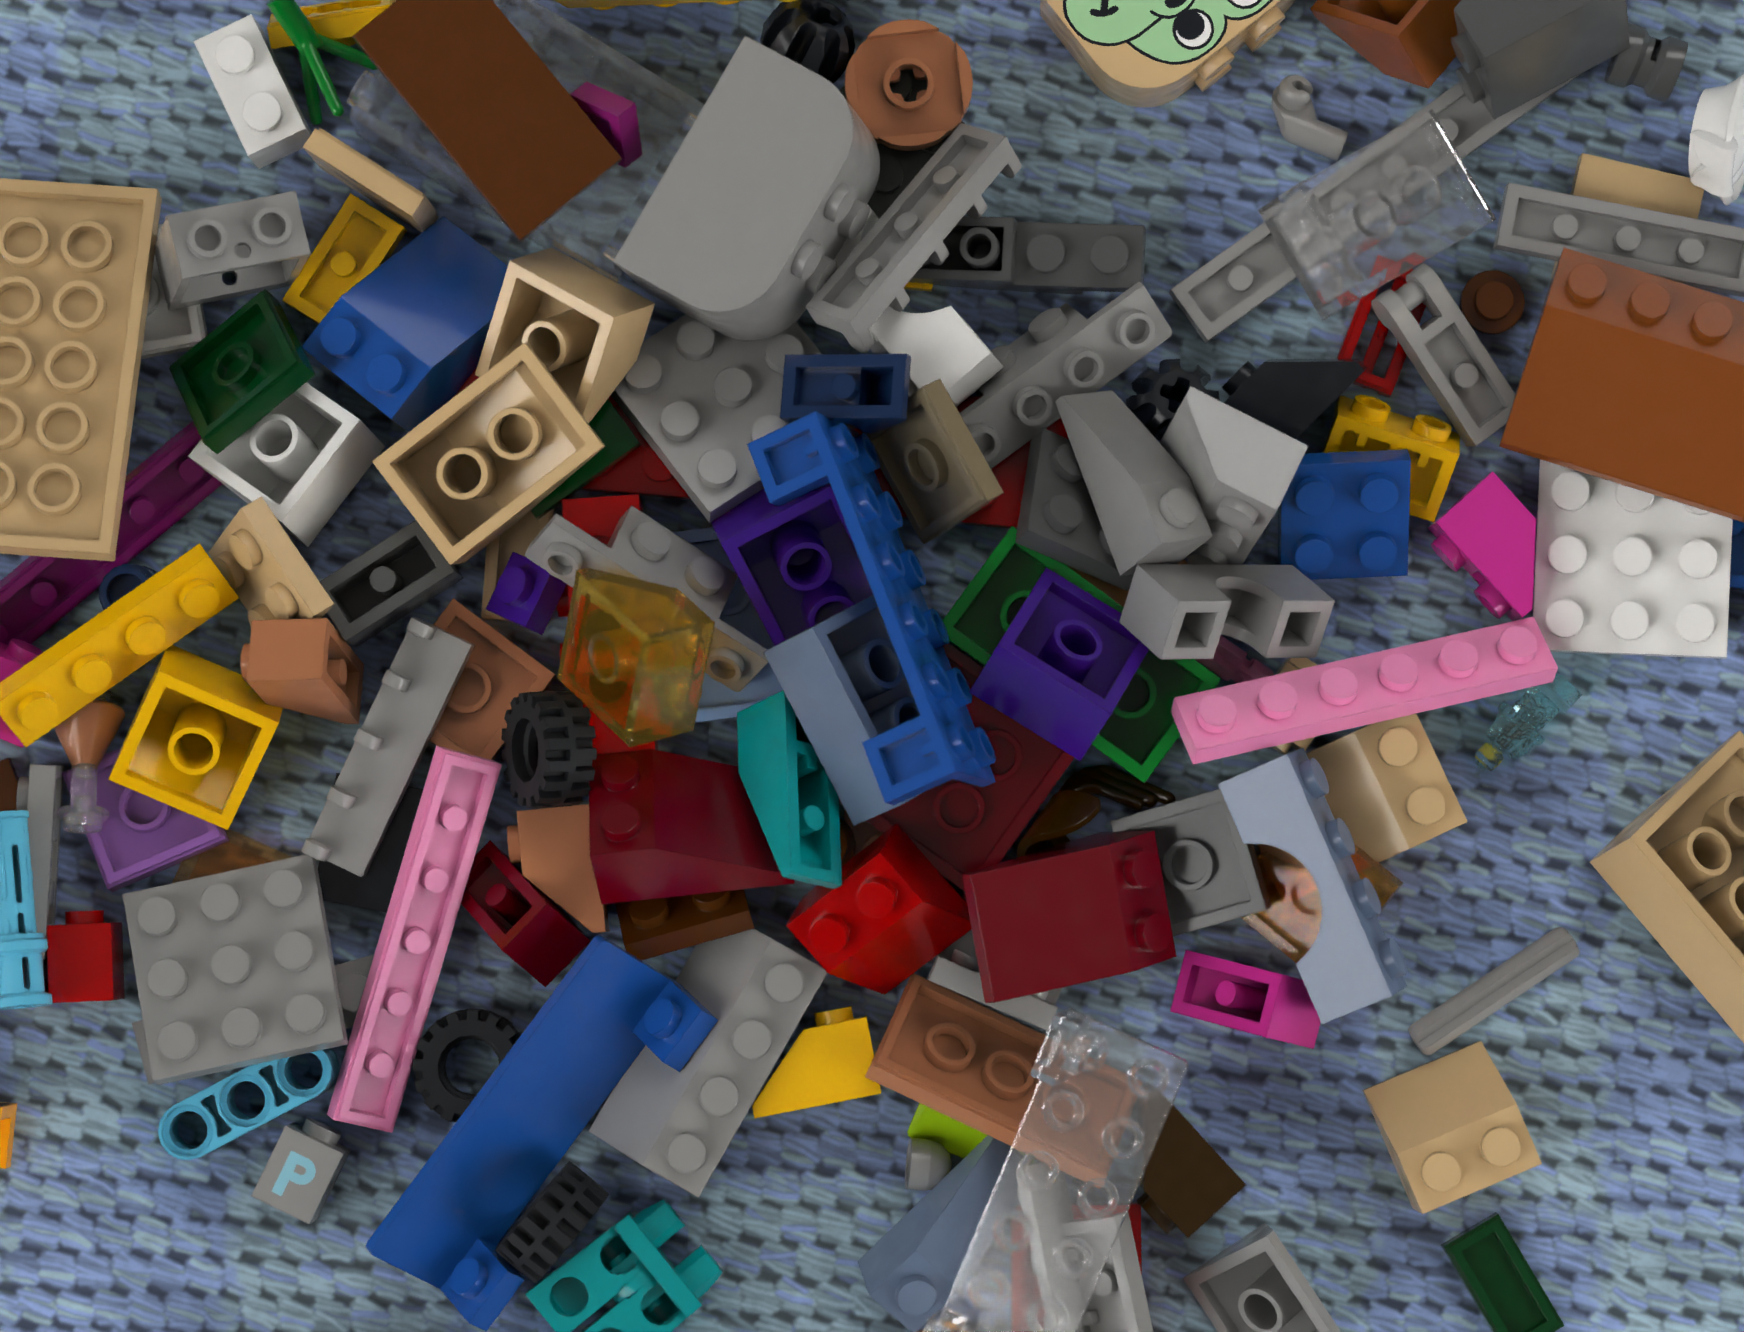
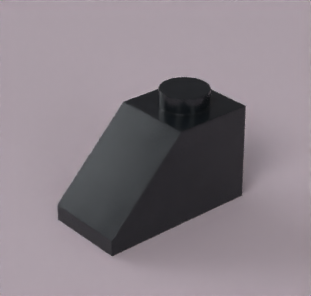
[1222,359,1368,439]

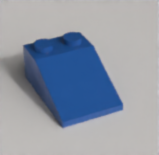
[302,216,508,432]

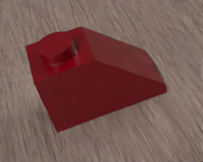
[461,840,590,988]

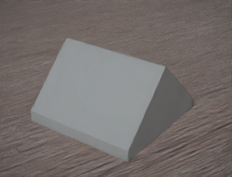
[1183,1223,1341,1332]

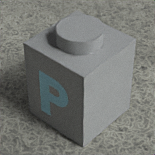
[251,1118,351,1224]

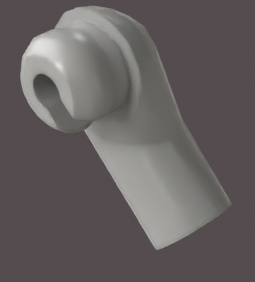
[1271,75,1349,161]

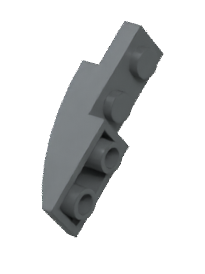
[909,216,1146,295]

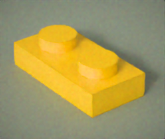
[282,193,407,324]

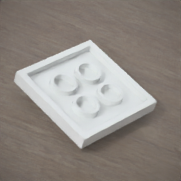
[1533,459,1733,659]

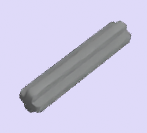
[1408,927,1580,1055]

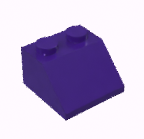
[969,567,1149,761]

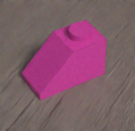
[1170,950,1321,1049]

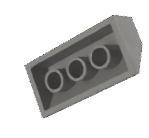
[588,929,828,1198]

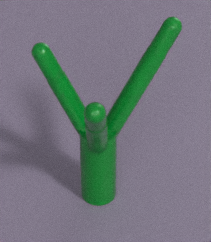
[266,0,378,125]

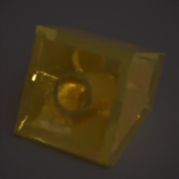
[557,568,715,747]

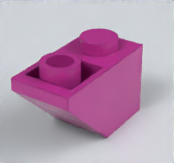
[1428,471,1536,621]

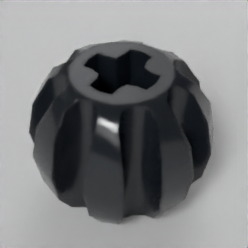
[760,0,855,84]
[1126,359,1220,440]

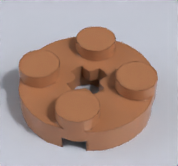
[845,19,973,151]

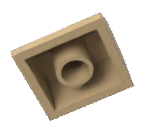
[475,247,655,424]
[1363,1041,1542,1214]

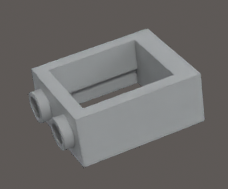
[155,191,311,311]

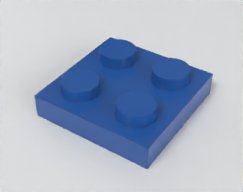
[1278,449,1411,580]

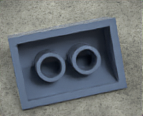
[764,595,921,826]

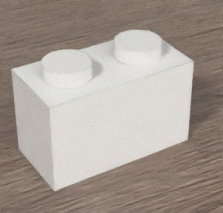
[193,14,311,169]

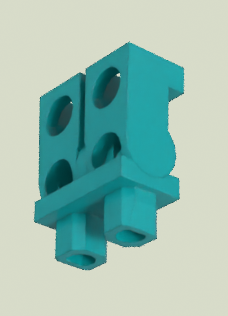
[525,1198,723,1332]

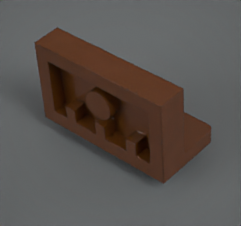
[615,889,754,960]

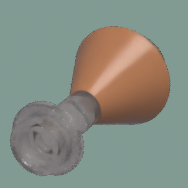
[54,690,125,834]

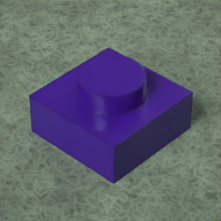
[486,552,567,635]

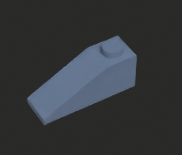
[858,1135,1032,1332]

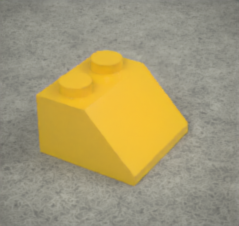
[108,645,283,830]

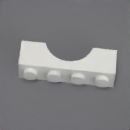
[835,204,1004,408]

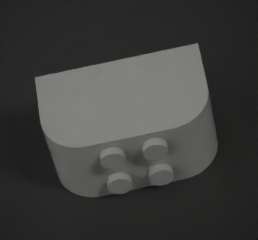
[613,36,880,341]

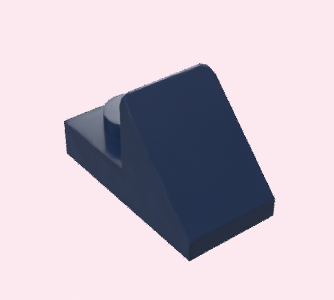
[780,354,911,434]

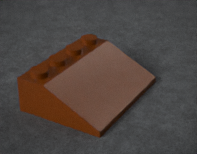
[1499,248,1744,522]

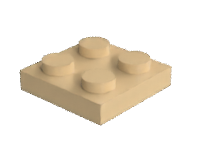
[208,497,334,626]

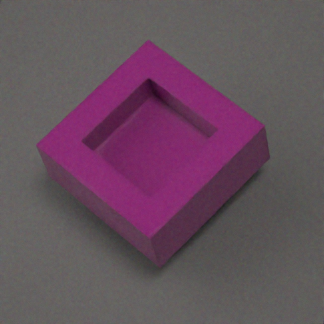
[570,81,643,168]

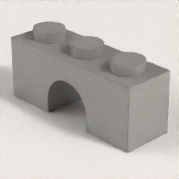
[1119,564,1335,659]

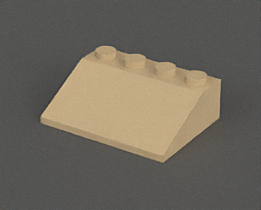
[1590,731,1744,1043]

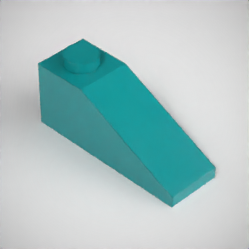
[737,690,842,889]

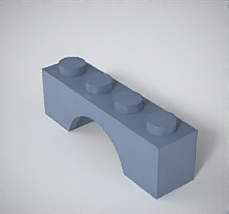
[1218,748,1408,1024]

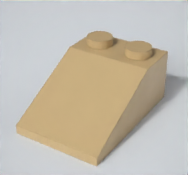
[372,342,605,565]
[1257,714,1468,904]

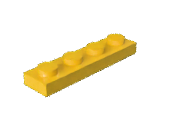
[0,543,239,747]

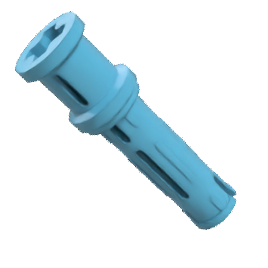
[0,810,53,1010]

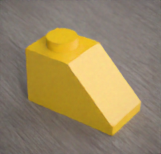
[752,1006,881,1119]

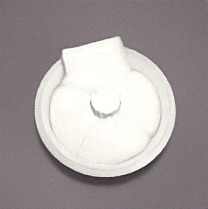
[1688,73,1744,206]

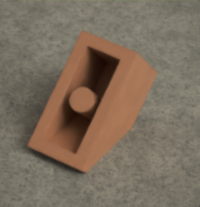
[240,618,364,724]
[507,804,609,933]

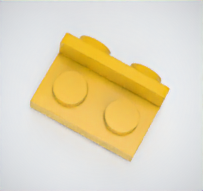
[1322,395,1460,522]

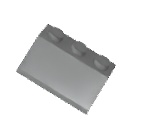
[1159,386,1308,565]

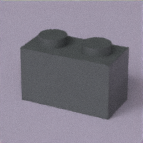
[320,520,463,647]

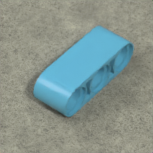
[158,1048,339,1160]

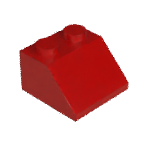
[786,824,972,995]

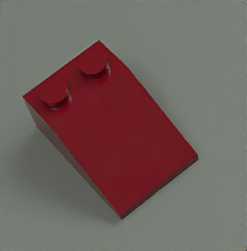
[589,749,795,904]
[962,830,1177,1003]

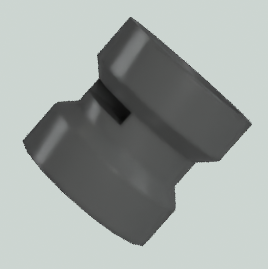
[1605,22,1688,103]

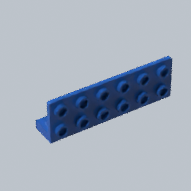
[747,411,996,805]
[366,935,718,1331]

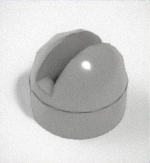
[905,1138,952,1191]

